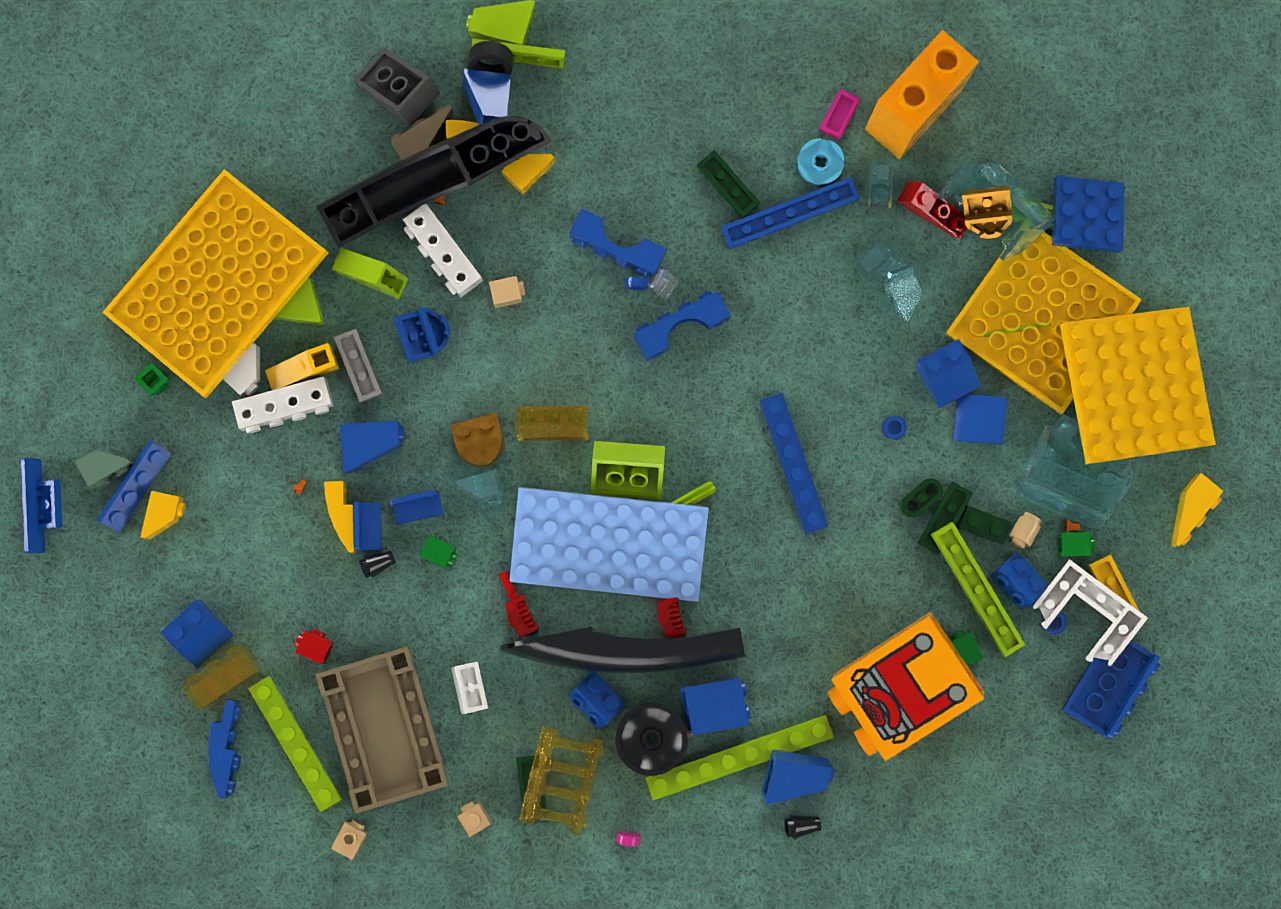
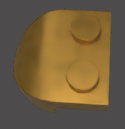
[962,185,1013,239]
[450,412,505,468]

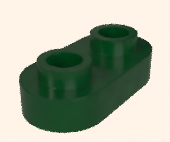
[900,478,943,518]

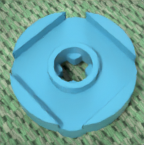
[797,139,844,186]

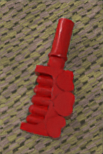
[499,571,539,637]
[657,597,687,639]

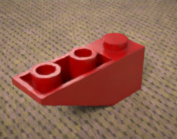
[897,181,967,240]

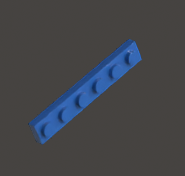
[721,177,860,250]
[760,393,828,534]

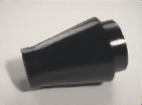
[359,550,396,578]
[784,815,821,839]

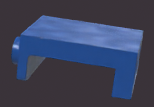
[680,678,751,735]

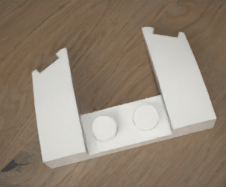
[1033,559,1148,666]

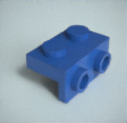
[990,551,1049,610]
[568,671,627,730]

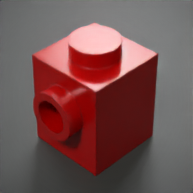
[294,628,334,664]

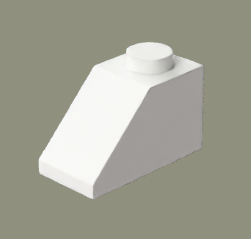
[223,343,260,398]

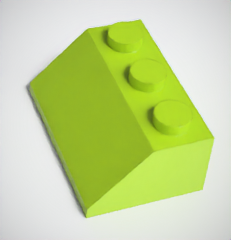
[590,441,665,501]

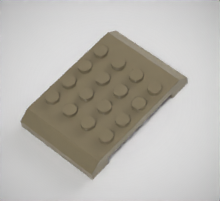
[315,646,449,814]

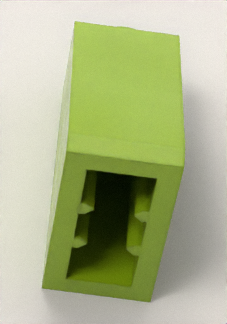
[466,0,536,45]
[332,248,408,299]
[274,277,325,326]

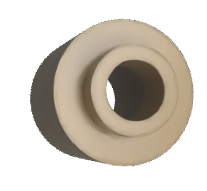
[1009,512,1042,549]

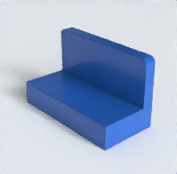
[390,489,444,525]
[354,502,382,551]

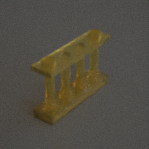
[519,725,604,835]

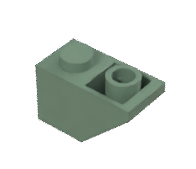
[75,450,134,489]

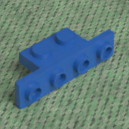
[21,458,62,553]

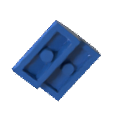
[953,394,1007,445]

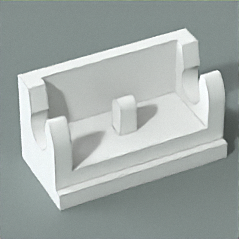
[451,661,488,714]

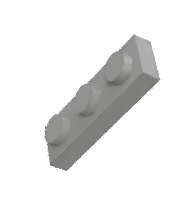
[334,329,383,403]

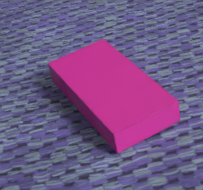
[818,89,860,141]

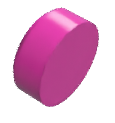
[616,831,641,846]

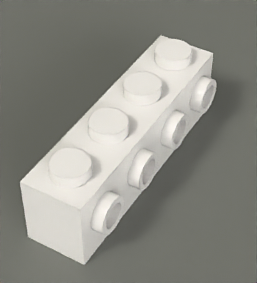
[403,204,483,298]
[232,376,334,434]

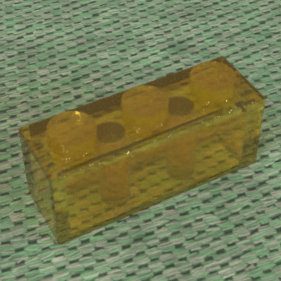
[516,406,589,441]
[182,645,262,711]

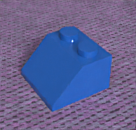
[916,339,981,409]
[160,600,233,668]

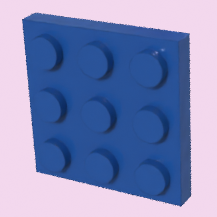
[1052,176,1125,253]

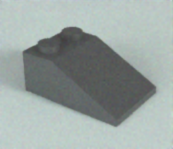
[354,47,440,127]

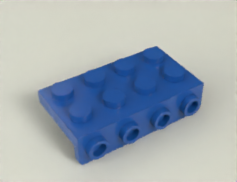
[1061,641,1160,739]

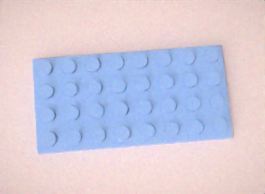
[510,487,709,602]

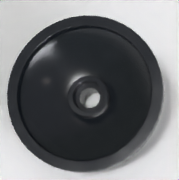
[615,703,688,776]

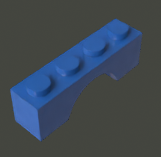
[570,209,667,278]
[634,291,731,361]

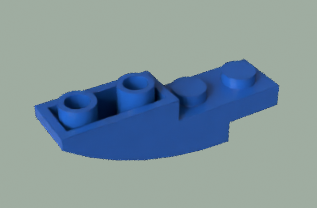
[208,699,242,799]

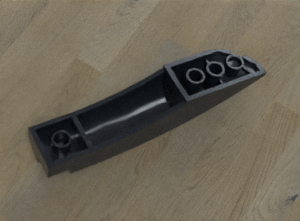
[315,116,551,248]
[500,627,745,673]

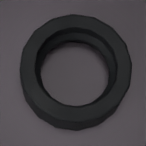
[468,41,513,75]

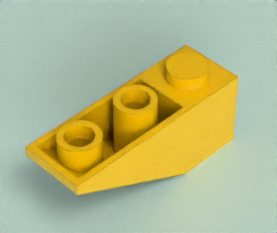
[265,343,340,390]
[1171,473,1224,547]

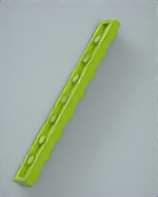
[645,715,834,801]

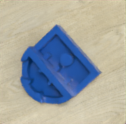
[393,308,450,363]

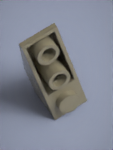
[390,105,453,160]

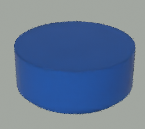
[625,277,649,290]
[882,416,906,440]
[1041,612,1066,635]

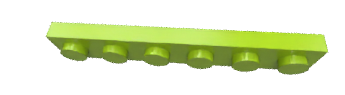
[931,522,1025,657]
[248,676,342,812]

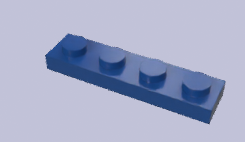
[97,440,171,533]

